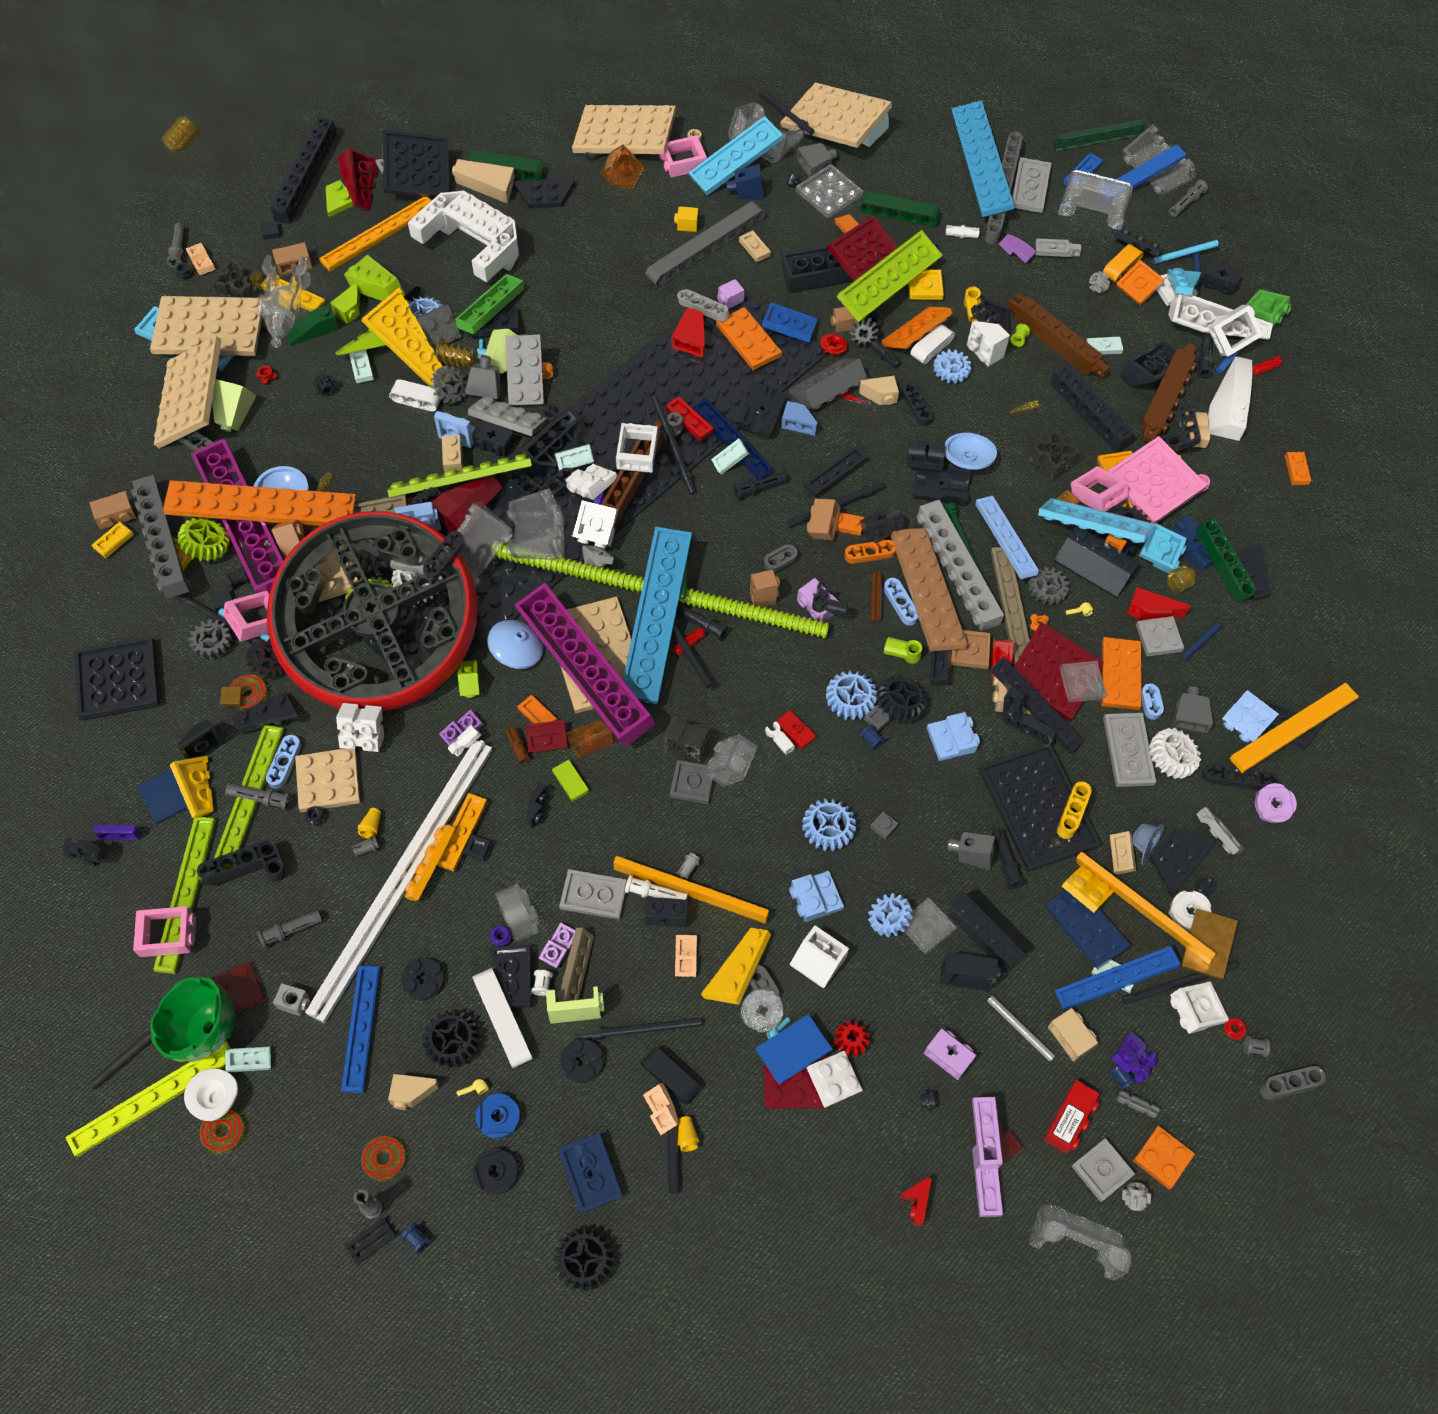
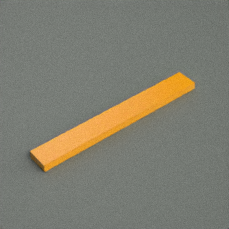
[319,197,431,272]
[1229,683,1359,773]
[1077,852,1216,965]
[613,856,769,924]

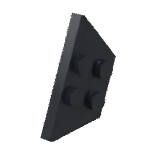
[513,178,575,208]
[1149,828,1217,896]

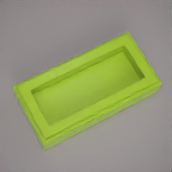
[552,760,589,802]

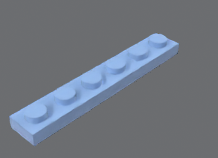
[976,496,1039,579]

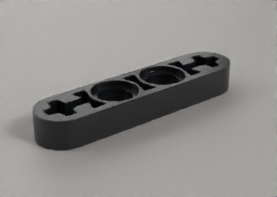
[1202,764,1281,790]

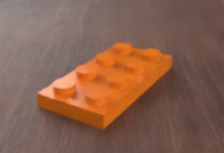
[716,307,782,370]
[882,307,952,349]
[1101,637,1141,710]

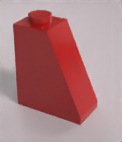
[672,307,705,358]

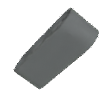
[1260,1066,1326,1100]

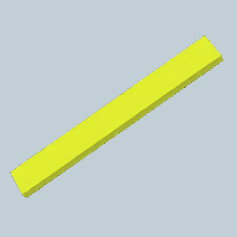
[66,1041,231,1157]

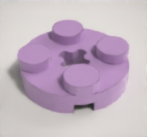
[1255,783,1297,823]

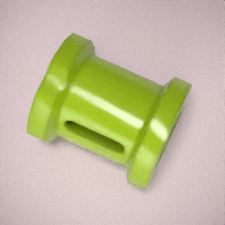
[1010,324,1030,347]

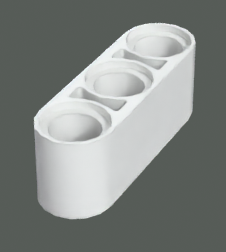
[911,324,955,365]
[389,380,441,412]

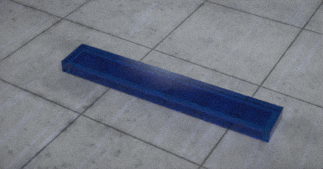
[693,397,774,480]

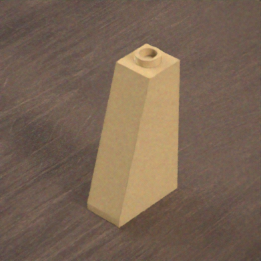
[452,159,515,203]

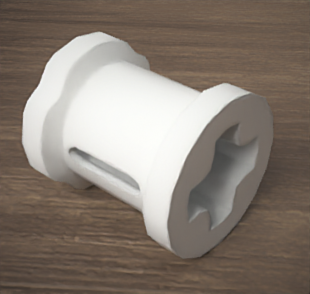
[531,970,553,996]

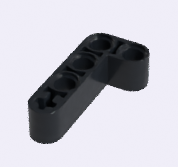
[197,840,285,886]

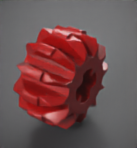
[834,1020,870,1057]

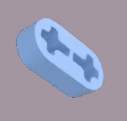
[1141,684,1164,720]

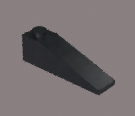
[1120,341,1176,386]

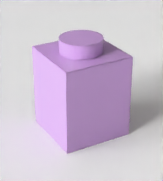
[717,279,744,309]

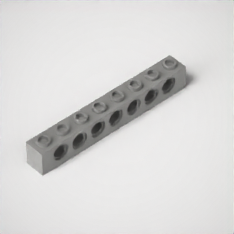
[917,500,1004,631]

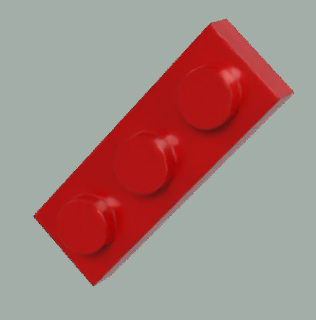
[666,396,714,442]

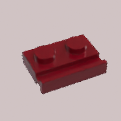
[525,720,568,754]

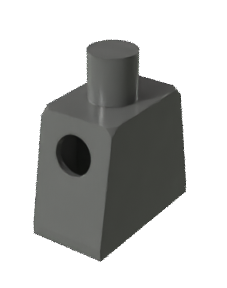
[797,143,837,180]
[465,355,502,399]
[1171,687,1213,733]
[948,832,995,870]

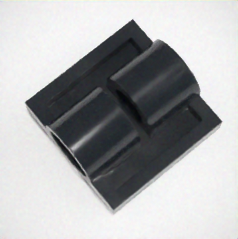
[907,441,945,471]

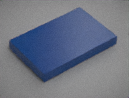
[762,303,818,342]
[755,1014,833,1085]

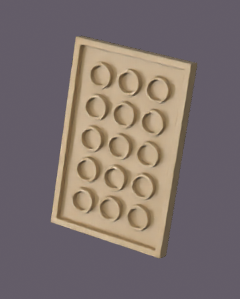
[780,83,892,148]
[572,105,676,154]
[150,296,265,356]
[154,336,221,448]
[561,597,631,714]

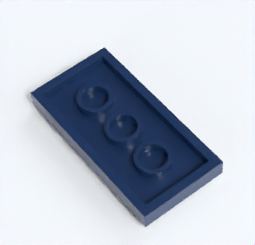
[1045,891,1131,970]

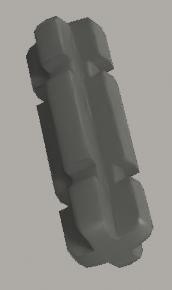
[1117,1090,1160,1118]

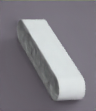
[472,968,532,1068]

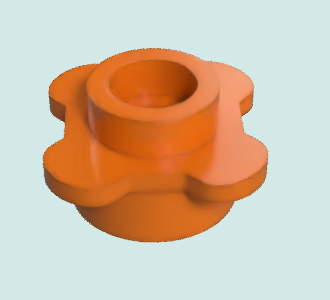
[1030,614,1049,631]

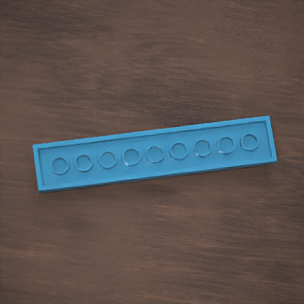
[951,100,1014,217]
[623,527,692,704]

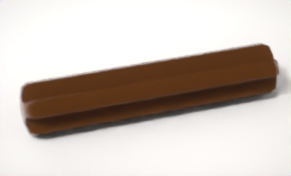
[871,572,882,622]

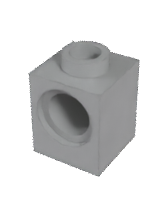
[273,983,310,1016]

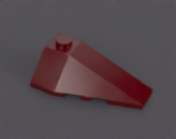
[338,147,377,211]

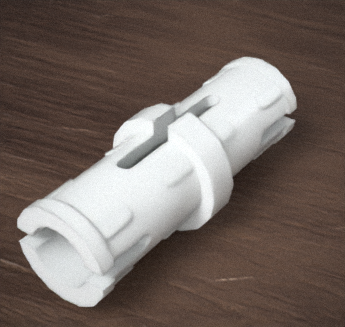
[946,225,979,239]

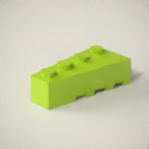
[344,255,405,301]

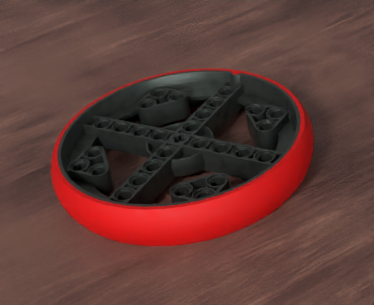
[267,511,478,711]

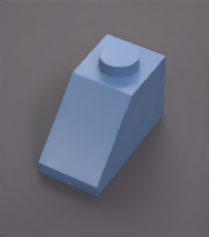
[781,401,817,436]

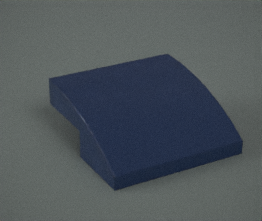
[136,769,188,824]

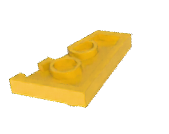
[170,756,213,818]

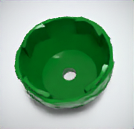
[150,976,235,1062]

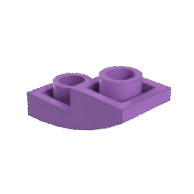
[999,234,1036,263]
[439,710,484,746]

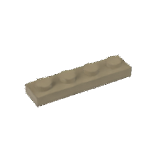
[558,928,594,1002]

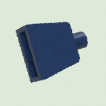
[726,164,764,199]

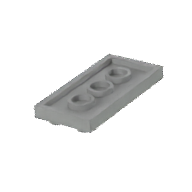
[1012,157,1051,213]
[505,335,544,406]
[468,397,547,436]
[1103,713,1156,787]

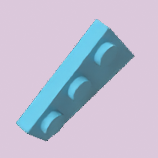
[1167,268,1201,295]

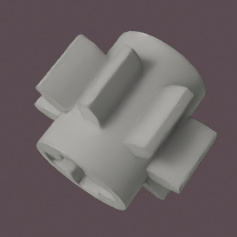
[1089,271,1110,293]
[1122,1182,1151,1211]

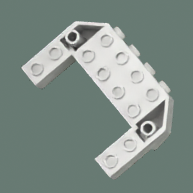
[408,191,519,282]

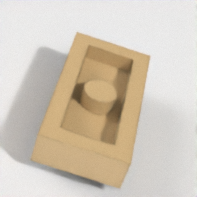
[739,231,771,262]
[1110,831,1136,875]

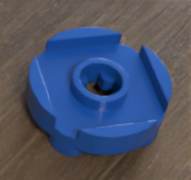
[476,1094,520,1139]

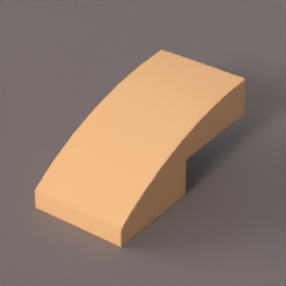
[186,243,215,275]
[675,935,697,977]
[643,1083,679,1135]

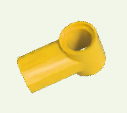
[964,287,981,322]

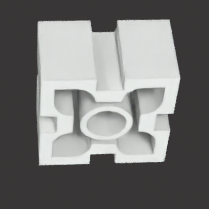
[336,703,384,752]

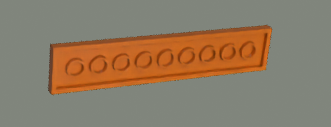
[163,480,356,526]

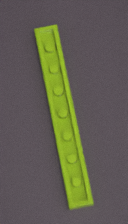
[214,725,284,870]
[153,817,216,974]

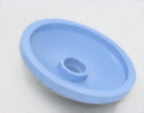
[945,433,997,470]
[254,466,309,491]
[487,620,543,669]

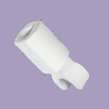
[765,722,795,755]
[448,725,482,757]

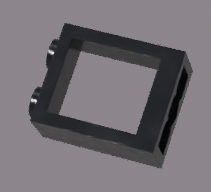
[940,951,1001,992]

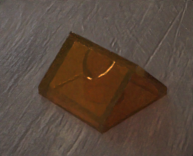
[566,719,613,760]

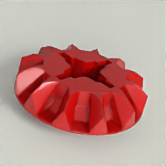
[820,334,847,356]

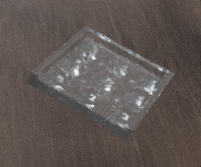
[796,164,863,218]

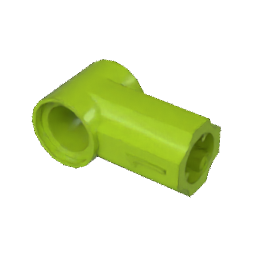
[884,637,922,664]

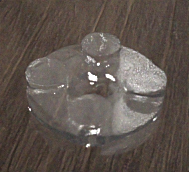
[741,989,784,1032]

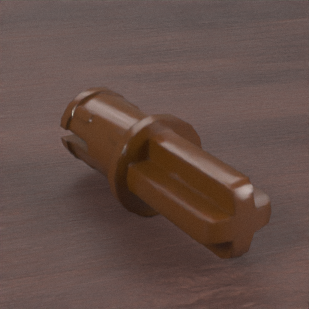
[505,726,530,764]

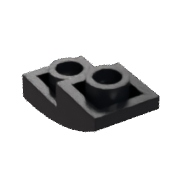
[527,782,548,828]

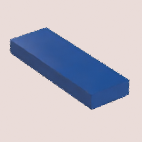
[1063,153,1103,191]

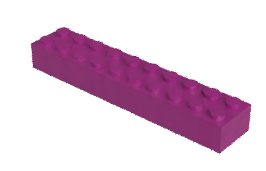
[191,439,284,594]
[515,583,655,748]

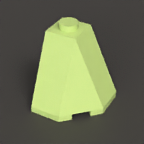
[485,329,516,374]
[212,379,256,432]

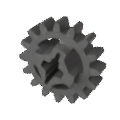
[430,365,467,404]
[1028,567,1069,605]
[188,619,232,659]

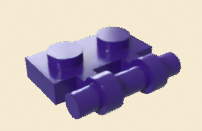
[1111,1031,1158,1082]

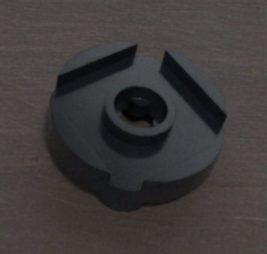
[62,838,106,866]
[401,958,444,1001]
[560,1039,604,1084]
[473,1148,518,1195]

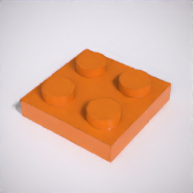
[1116,260,1164,306]
[1133,1126,1195,1190]

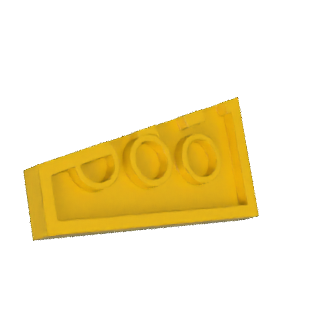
[701,928,771,1005]

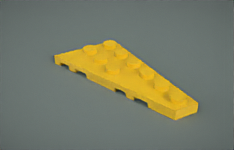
[362,287,442,386]

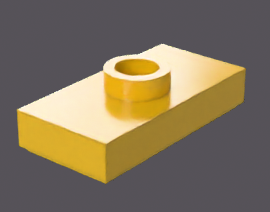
[92,522,134,558]

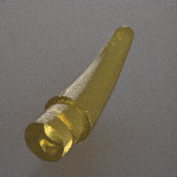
[1010,400,1039,414]
[317,472,333,492]

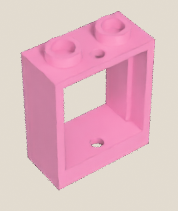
[659,135,707,177]
[1071,466,1129,511]
[223,591,269,642]
[133,906,195,957]

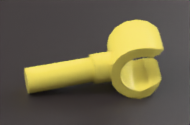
[1065,602,1093,616]
[457,1079,489,1096]

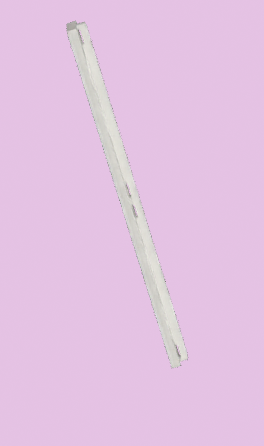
[305,740,492,1023]

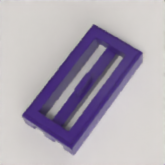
[93,825,141,840]

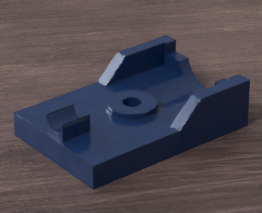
[1169,515,1218,573]
[558,1133,622,1214]

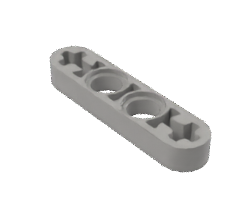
[677,289,730,321]

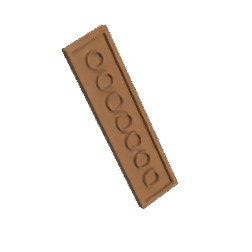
[890,528,967,651]

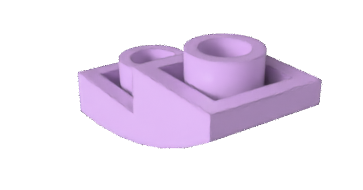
[539,923,575,968]

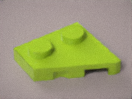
[326,180,354,217]

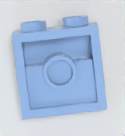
[434,411,475,448]
[394,502,441,530]
[1222,690,1278,744]
[927,712,980,761]
[789,871,844,922]

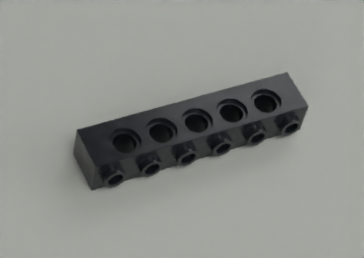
[1050,364,1135,453]

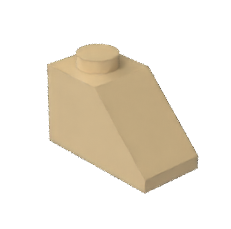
[859,376,899,405]
[388,1074,439,1110]

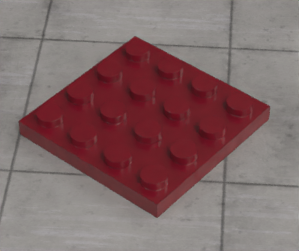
[827,215,898,282]
[1013,622,1104,722]

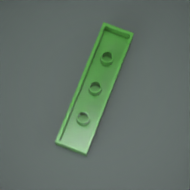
[455,274,524,335]

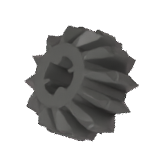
[850,317,879,346]

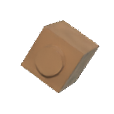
[830,307,856,333]

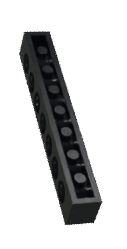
[270,116,337,224]

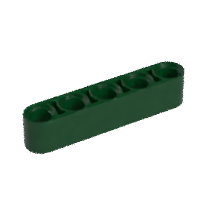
[467,150,545,180]
[860,192,940,227]
[1196,518,1256,602]

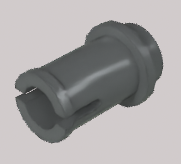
[352,836,380,857]

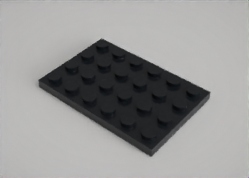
[978,743,1101,872]

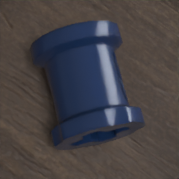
[860,724,886,750]
[1109,1065,1137,1090]
[401,1223,431,1254]

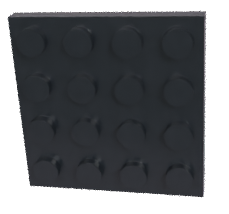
[383,130,449,198]
[74,636,159,720]

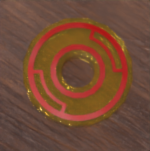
[229,674,268,711]
[199,1109,245,1154]
[361,1136,406,1182]

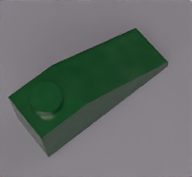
[285,304,339,346]

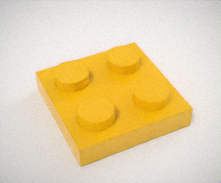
[908,270,943,300]
[1062,866,1114,913]

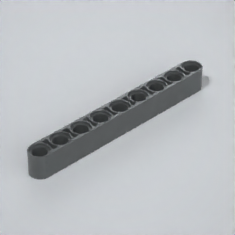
[985,132,1023,244]
[645,201,766,286]

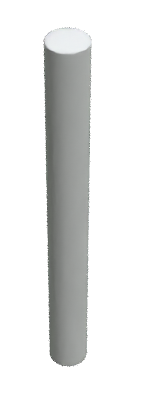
[987,996,1055,1062]

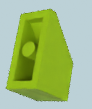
[330,284,360,324]
[458,660,479,698]

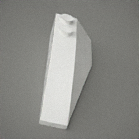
[1168,293,1273,340]
[1208,356,1252,441]

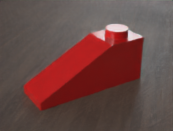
[1127,587,1191,620]

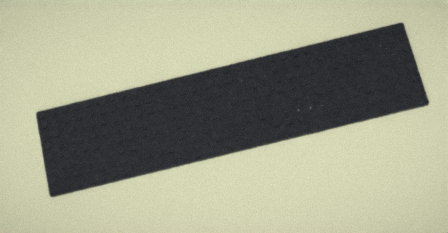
[325,280,827,679]

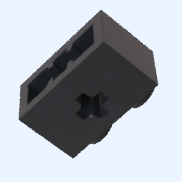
[1200,260,1242,296]
[472,420,515,457]
[860,506,905,543]
[645,897,688,927]

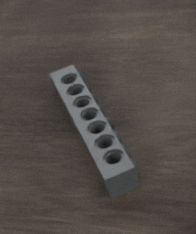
[131,475,189,598]

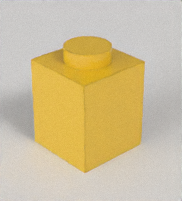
[674,207,698,232]

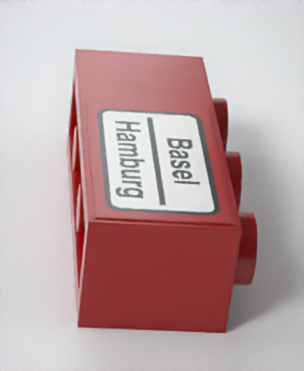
[1043,1080,1099,1154]

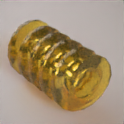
[162,116,196,151]
[435,340,473,369]

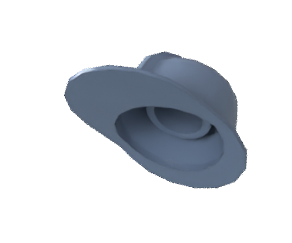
[1133,824,1165,866]

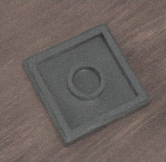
[670,760,715,804]

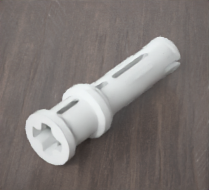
[625,875,688,899]

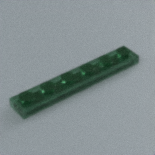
[1054,119,1146,151]

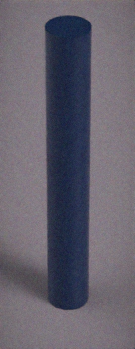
[1192,242,1201,283]
[1181,622,1222,661]

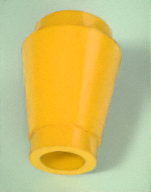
[358,808,381,839]
[678,1116,699,1152]

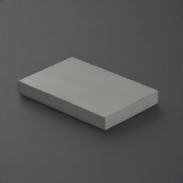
[559,869,628,920]

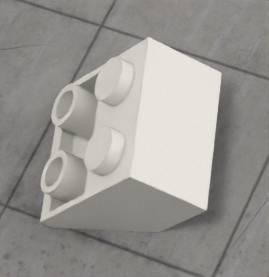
[967,321,1010,367]
[790,926,849,989]

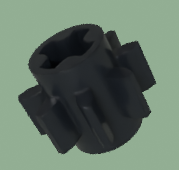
[313,374,336,395]

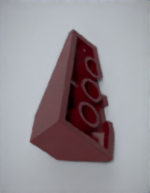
[431,474,503,532]

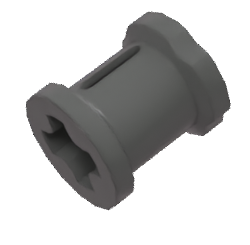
[667,412,682,436]
[1243,1035,1270,1058]

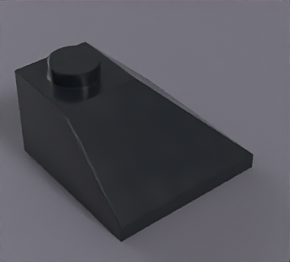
[177,719,224,759]

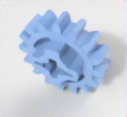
[933,349,971,383]
[868,893,913,937]

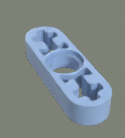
[884,578,918,625]
[266,735,301,789]

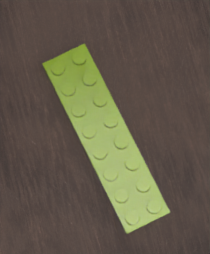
[837,230,943,322]
[387,454,532,498]

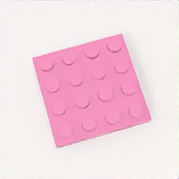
[1108,436,1207,524]

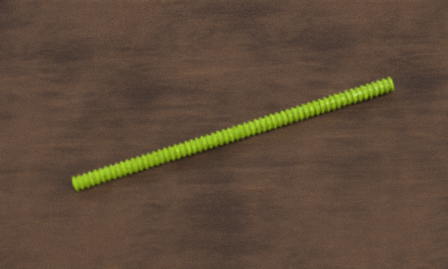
[492,541,829,639]

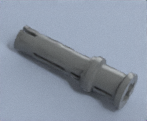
[1169,180,1208,217]
[166,223,185,268]
[225,783,290,810]
[257,910,322,948]
[353,1189,383,1219]

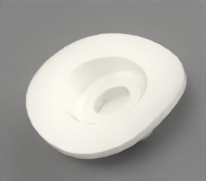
[184,1069,238,1121]

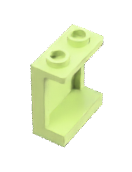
[546,986,604,1024]

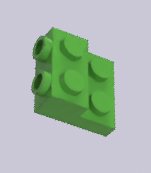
[1246,290,1291,327]

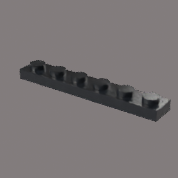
[989,657,1084,753]

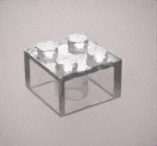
[705,734,758,786]
[495,884,539,943]

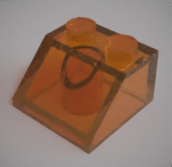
[600,144,645,190]

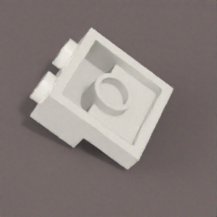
[566,464,617,500]
[573,501,618,549]
[1170,982,1229,1034]

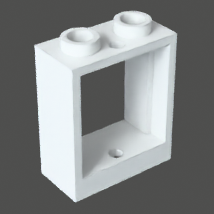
[1207,305,1263,357]
[616,423,658,473]

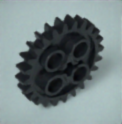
[1092,502,1151,557]

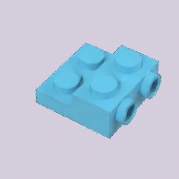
[1138,523,1187,574]

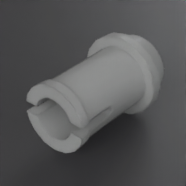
[677,853,700,880]

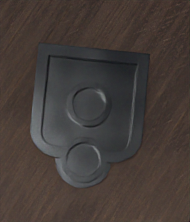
[971,299,1009,334]

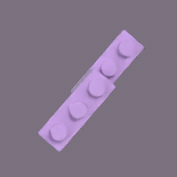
[972,1097,1003,1217]

